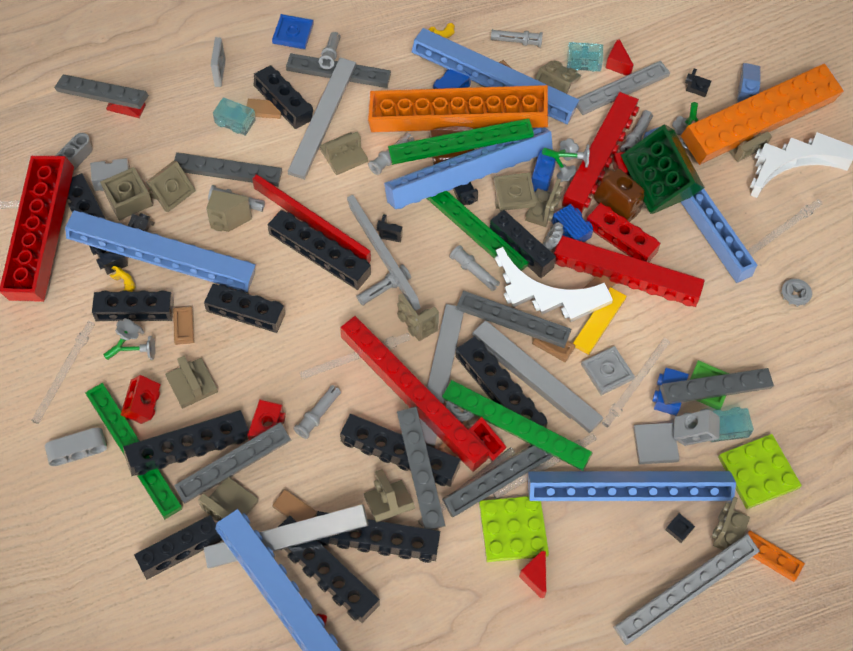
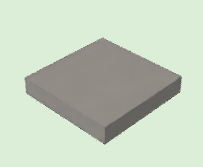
[211,37,226,87]
[581,346,635,396]
[633,423,680,464]

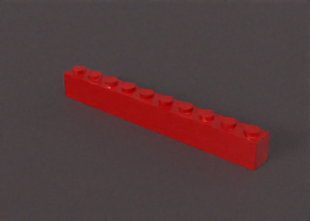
[340,316,489,472]

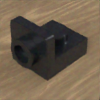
[685,68,712,97]
[453,182,478,205]
[128,213,155,232]
[376,214,403,243]

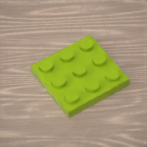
[718,434,802,509]
[479,496,549,562]

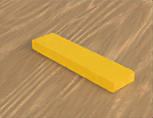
[573,287,627,355]

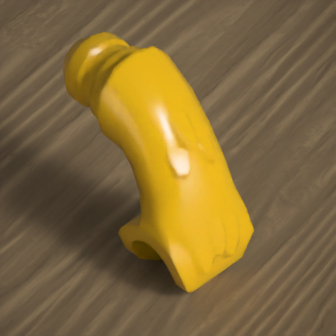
[428,23,455,38]
[109,266,136,292]

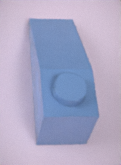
[737,63,760,103]

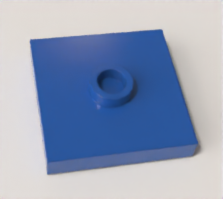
[272,14,314,49]

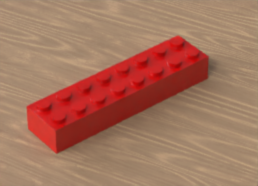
[0,156,74,302]

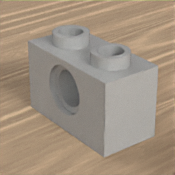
[674,409,720,446]

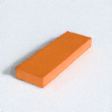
[747,530,805,582]

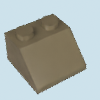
[100,167,153,221]
[206,190,252,232]

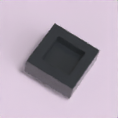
[665,513,695,543]

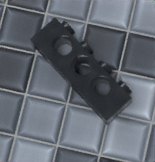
[253,65,313,129]
[490,210,556,278]
[204,284,285,333]
[92,290,174,321]
[134,515,222,580]

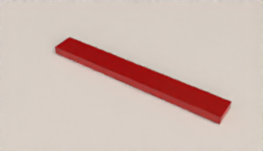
[252,174,371,262]

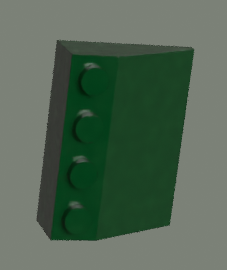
[621,124,705,214]

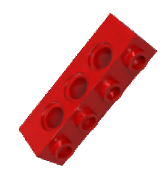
[587,203,661,262]

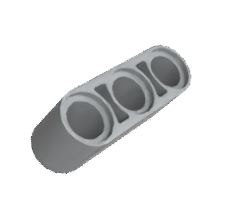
[55,133,93,171]
[45,428,107,466]

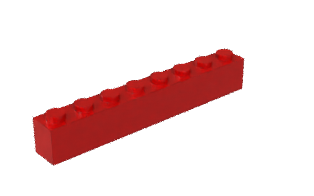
[562,92,640,214]
[554,236,705,307]

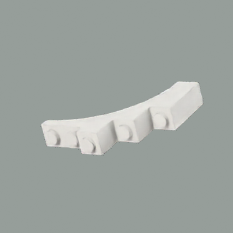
[750,132,853,198]
[495,247,613,322]

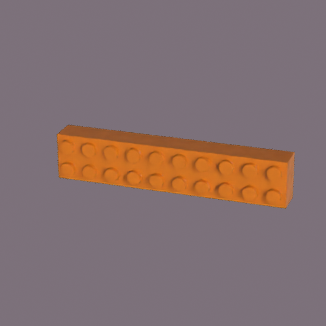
[680,63,844,165]
[368,85,548,132]

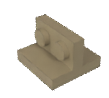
[320,131,368,175]
[146,161,196,212]
[494,173,537,211]
[165,356,218,409]
[363,469,415,522]

